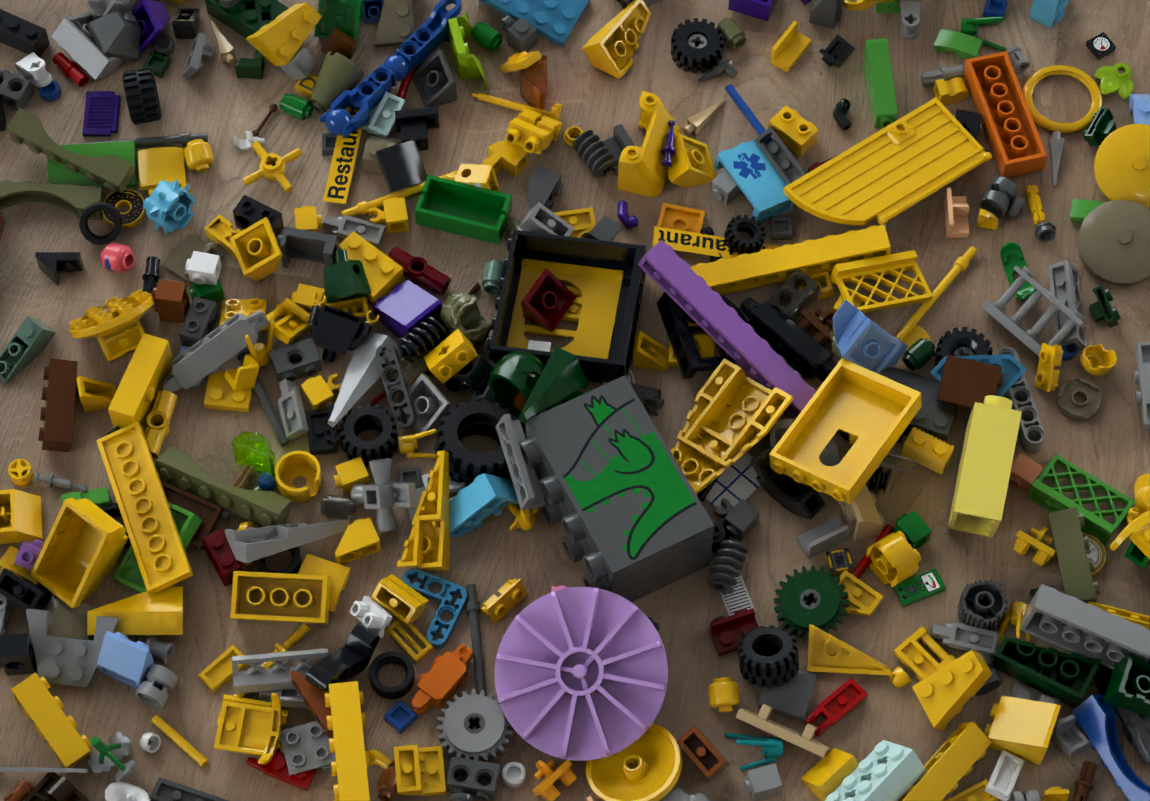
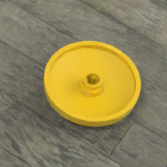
[1094,124,1150,209]
[586,723,682,801]

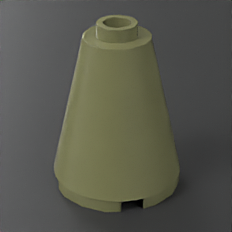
[310,51,364,113]

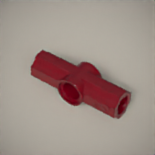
[388,246,451,295]

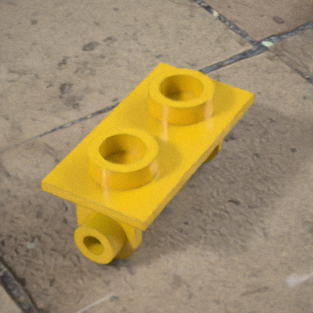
[1035,343,1064,392]
[480,578,528,625]

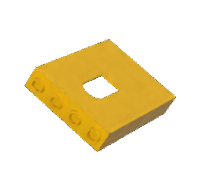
[769,358,922,505]

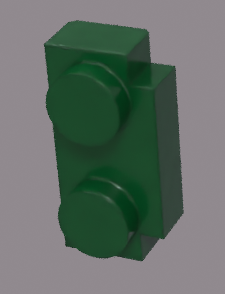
[1084,108,1116,146]
[1089,285,1121,328]

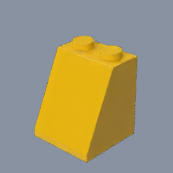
[984,696,1061,766]

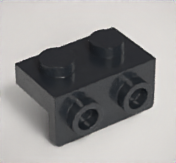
[305,402,341,455]

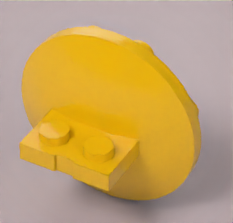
[69,289,155,362]

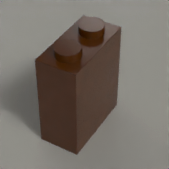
[936,355,1004,410]

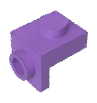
[15,539,45,571]

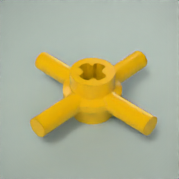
[242,141,302,193]

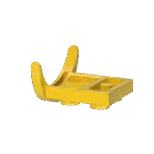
[1109,510,1150,559]
[214,693,282,764]

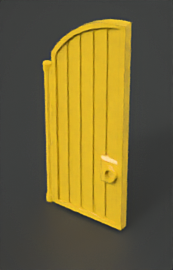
[783,97,992,225]

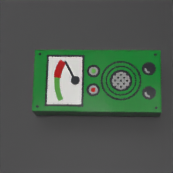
[893,568,946,608]

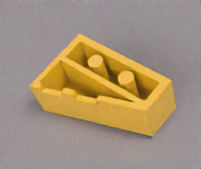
[245,2,322,66]
[339,231,404,309]

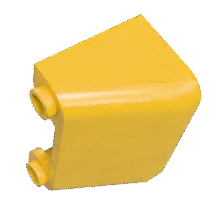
[618,91,680,197]

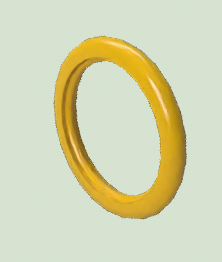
[1022,65,1103,133]

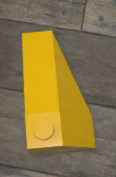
[87,586,183,635]

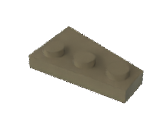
[374,0,415,47]

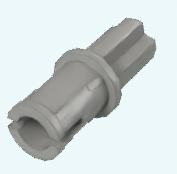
[921,64,964,84]

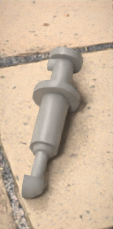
[33,472,88,493]

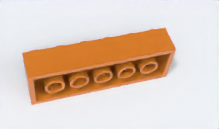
[964,51,1047,178]

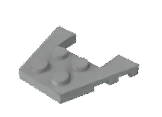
[26,609,120,687]

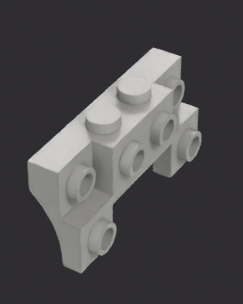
[1133,342,1150,430]

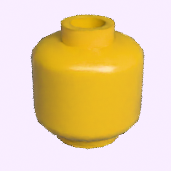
[183,139,215,173]
[708,677,740,713]

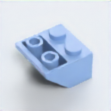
[97,630,155,689]

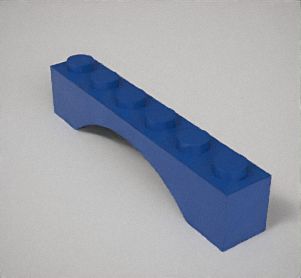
[1072,694,1150,801]

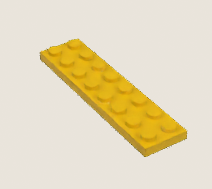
[96,421,193,595]

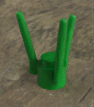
[960,16,1007,52]

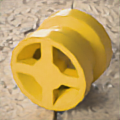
[8,459,34,487]

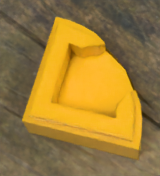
[976,209,999,230]

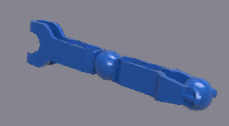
[320,0,462,139]

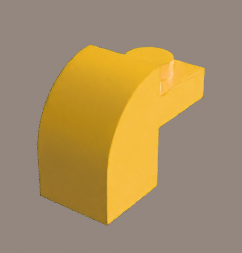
[481,141,529,177]

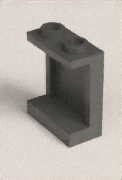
[277,227,339,268]

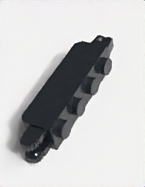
[739,297,837,382]

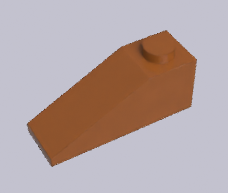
[289,670,333,738]

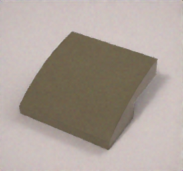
[46,596,98,640]

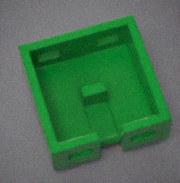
[314,0,364,43]

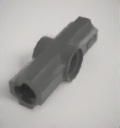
[1112,705,1150,765]

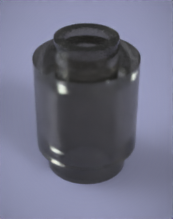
[321,495,356,520]

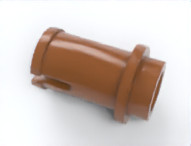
[3,779,34,801]

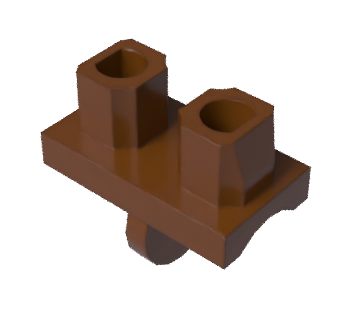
[796,307,833,346]

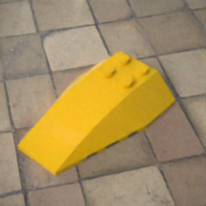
[671,358,794,495]

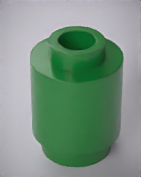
[471,22,503,52]
[280,93,313,121]

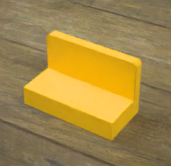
[770,20,811,73]

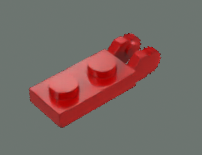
[804,678,868,736]
[246,751,317,791]

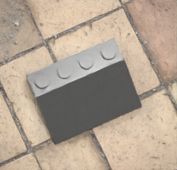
[879,366,958,442]

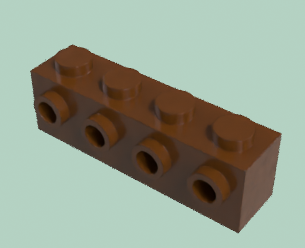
[38,358,78,452]

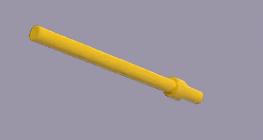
[341,170,458,217]
[895,246,977,341]

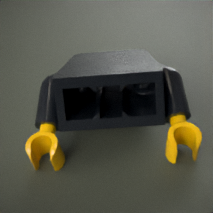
[308,293,379,362]

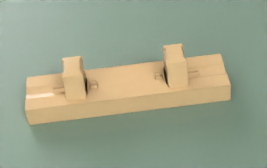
[735,704,830,758]

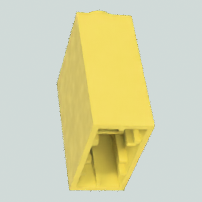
[947,395,1022,538]

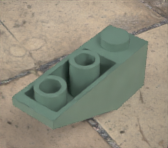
[0,316,56,384]

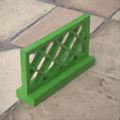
[1026,454,1135,546]

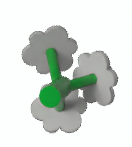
[87,732,136,782]

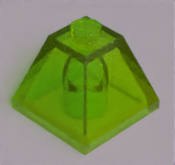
[231,431,276,479]

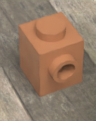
[1009,453,1044,494]

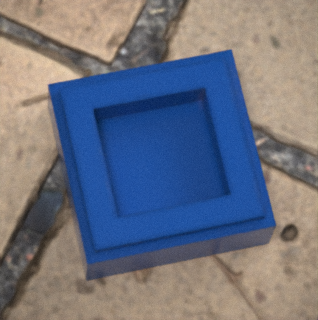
[982,0,1008,22]
[383,700,418,734]

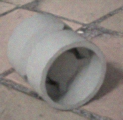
[135,664,179,709]

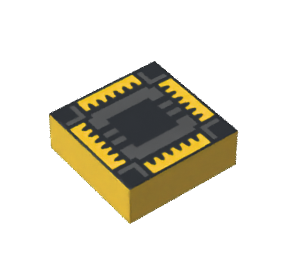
[825,548,854,576]

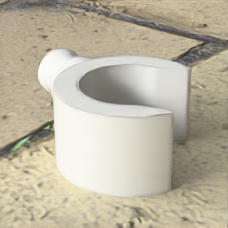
[234,131,265,151]

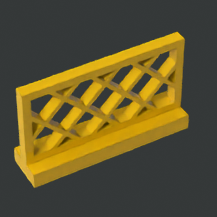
[830,250,933,313]

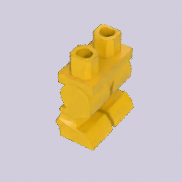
[505,107,562,155]

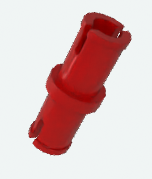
[52,52,89,87]

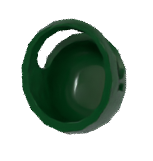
[488,351,545,419]

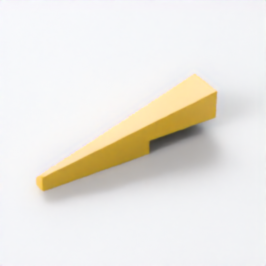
[397,451,450,571]

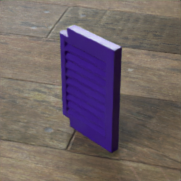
[82,91,121,137]

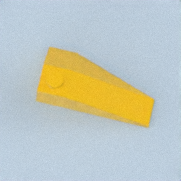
[581,0,651,78]

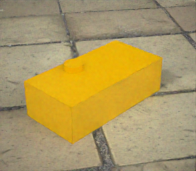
[108,333,173,430]
[230,571,331,625]

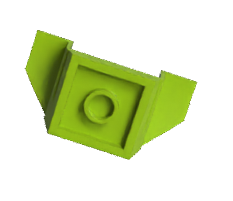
[448,11,489,91]

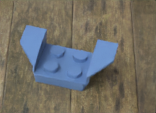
[832,300,908,374]

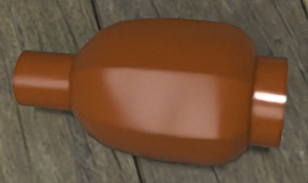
[377,759,399,801]

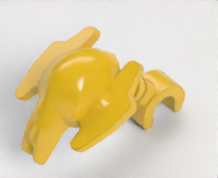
[506,502,540,531]

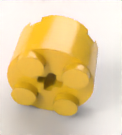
[866,531,921,587]

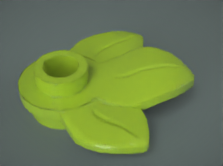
[1094,63,1134,100]

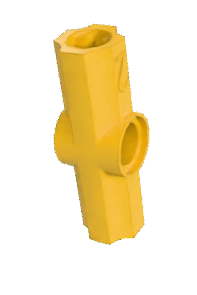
[144,390,178,459]

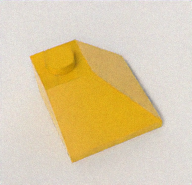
[666,133,716,188]
[229,217,283,282]

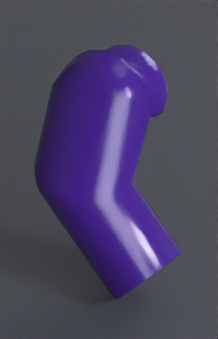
[617,201,639,230]

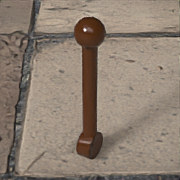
[252,103,278,137]

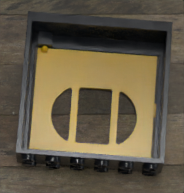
[487,230,646,383]

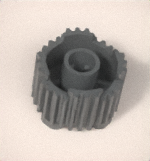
[958,579,1008,631]

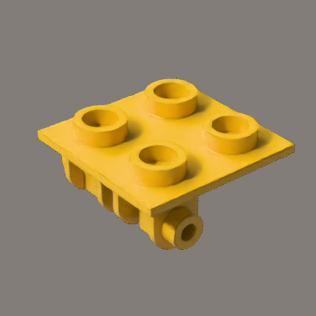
[219,298,267,334]

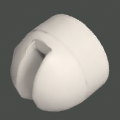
[139,732,161,753]

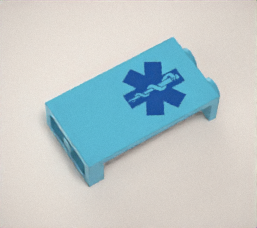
[714,140,793,222]

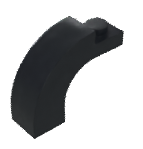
[750,447,825,520]

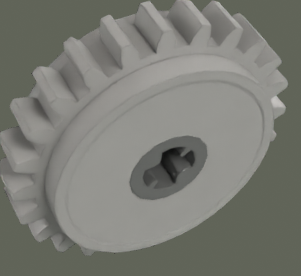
[437,689,513,762]

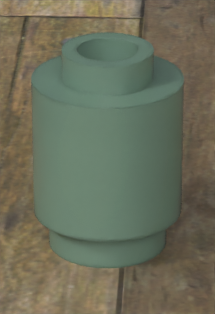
[482,260,505,294]

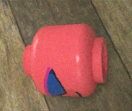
[100,242,135,273]

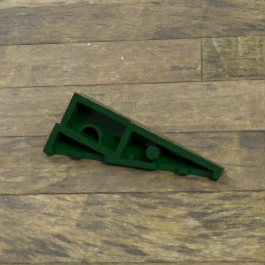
[518,346,589,423]

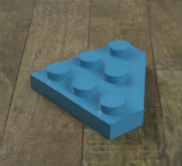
[930,354,1027,412]

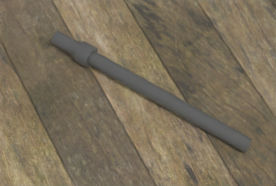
[78,132,208,147]
[237,348,290,447]
[466,584,486,696]

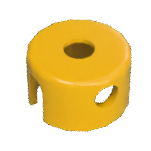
[274,450,323,503]

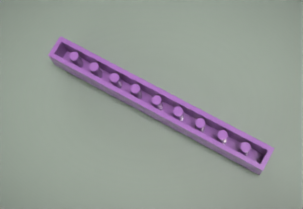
[638,240,816,418]

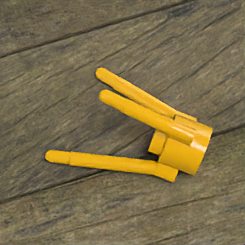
[245,314,275,366]
[398,429,438,459]
[997,602,1032,647]

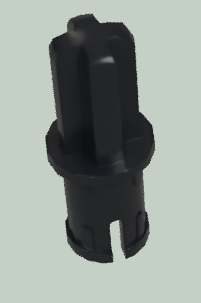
[142,256,160,294]

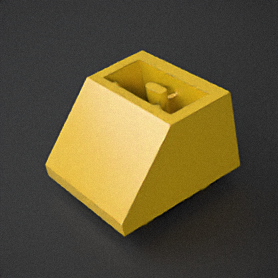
[0,489,43,545]

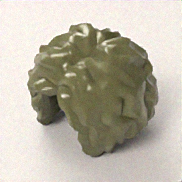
[439,292,491,347]

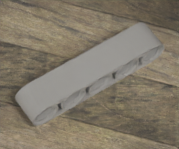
[998,347,1045,454]

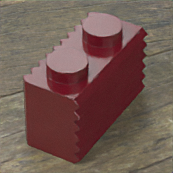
[202,529,244,586]

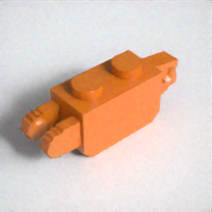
[411,643,474,716]

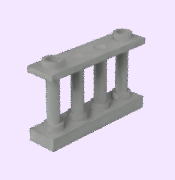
[981,266,1088,356]

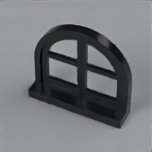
[656,292,748,379]

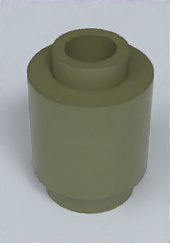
[718,18,747,50]

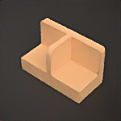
[944,188,970,238]

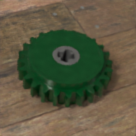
[773,565,849,639]

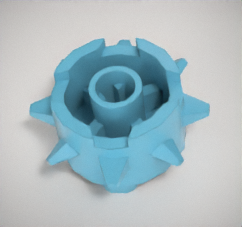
[143,180,196,234]

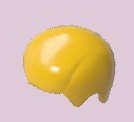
[1080,344,1118,377]

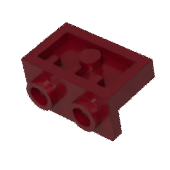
[709,608,759,657]

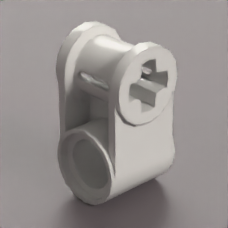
[15,52,53,88]

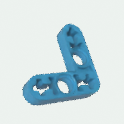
[403,568,467,649]

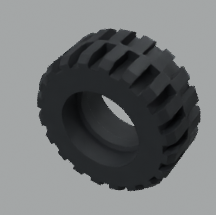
[435,399,524,487]

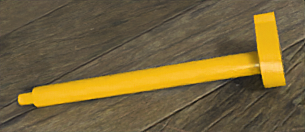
[472,92,563,121]

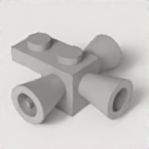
[351,459,417,531]

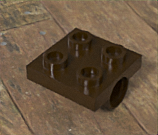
[23,772,89,801]

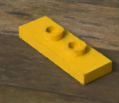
[499,50,542,73]

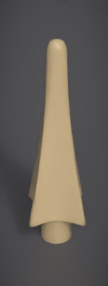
[210,21,237,65]
[682,99,726,136]

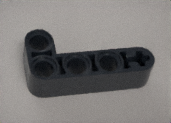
[305,623,380,693]

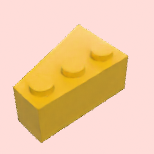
[912,650,992,732]

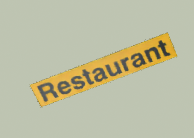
[323,107,363,204]
[653,226,781,259]

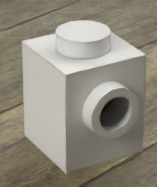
[185,251,222,286]

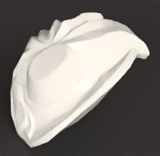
[105,782,151,801]

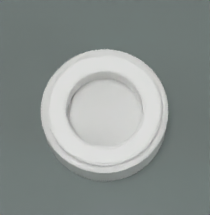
[502,762,526,788]

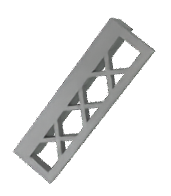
[1048,260,1087,350]
[496,414,545,510]
[232,648,328,694]

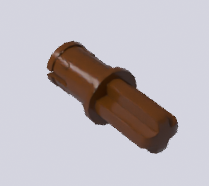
[1072,761,1097,801]

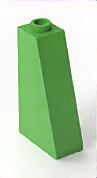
[862,38,898,128]

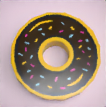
[102,189,146,229]

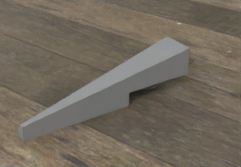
[327,333,401,428]
[225,519,350,563]

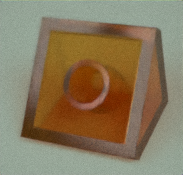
[520,55,547,110]

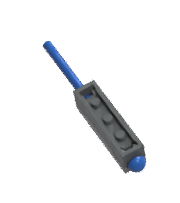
[725,84,806,185]

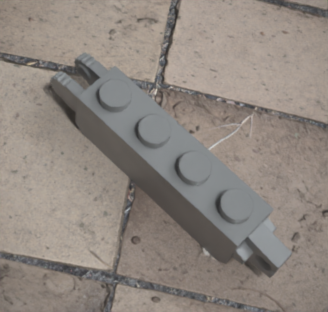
[162,310,269,393]

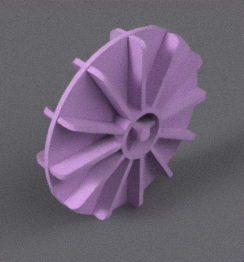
[495,587,668,761]

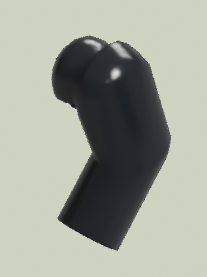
[833,99,852,131]

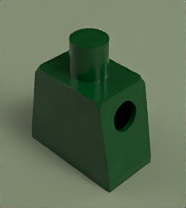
[324,249,371,304]

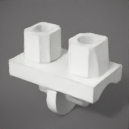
[350,595,392,638]

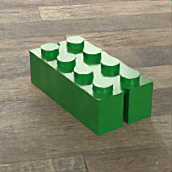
[415,175,512,245]

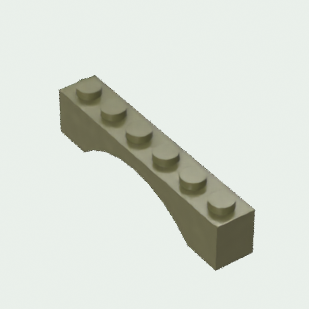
[6,108,135,194]
[0,180,105,221]
[156,446,292,527]

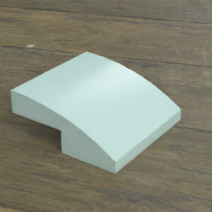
[354,92,406,138]

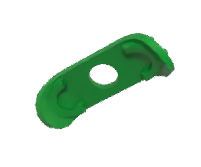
[1000,242,1036,301]

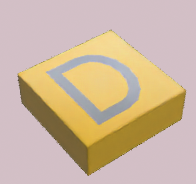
[294,74,318,98]

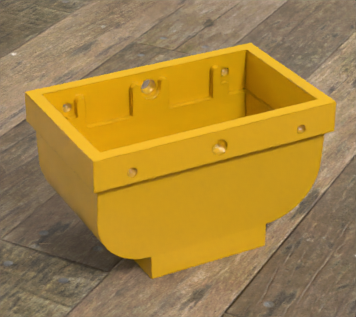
[30,497,129,609]

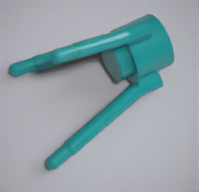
[724,733,783,771]

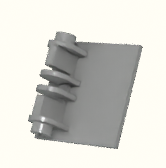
[280,721,335,776]

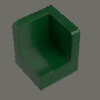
[235,49,265,80]

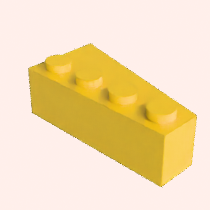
[11,672,92,768]

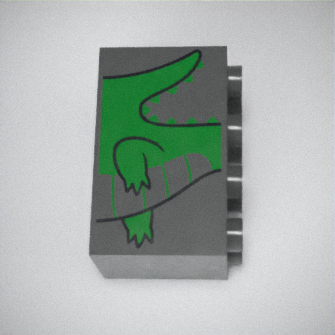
[519,376,715,602]

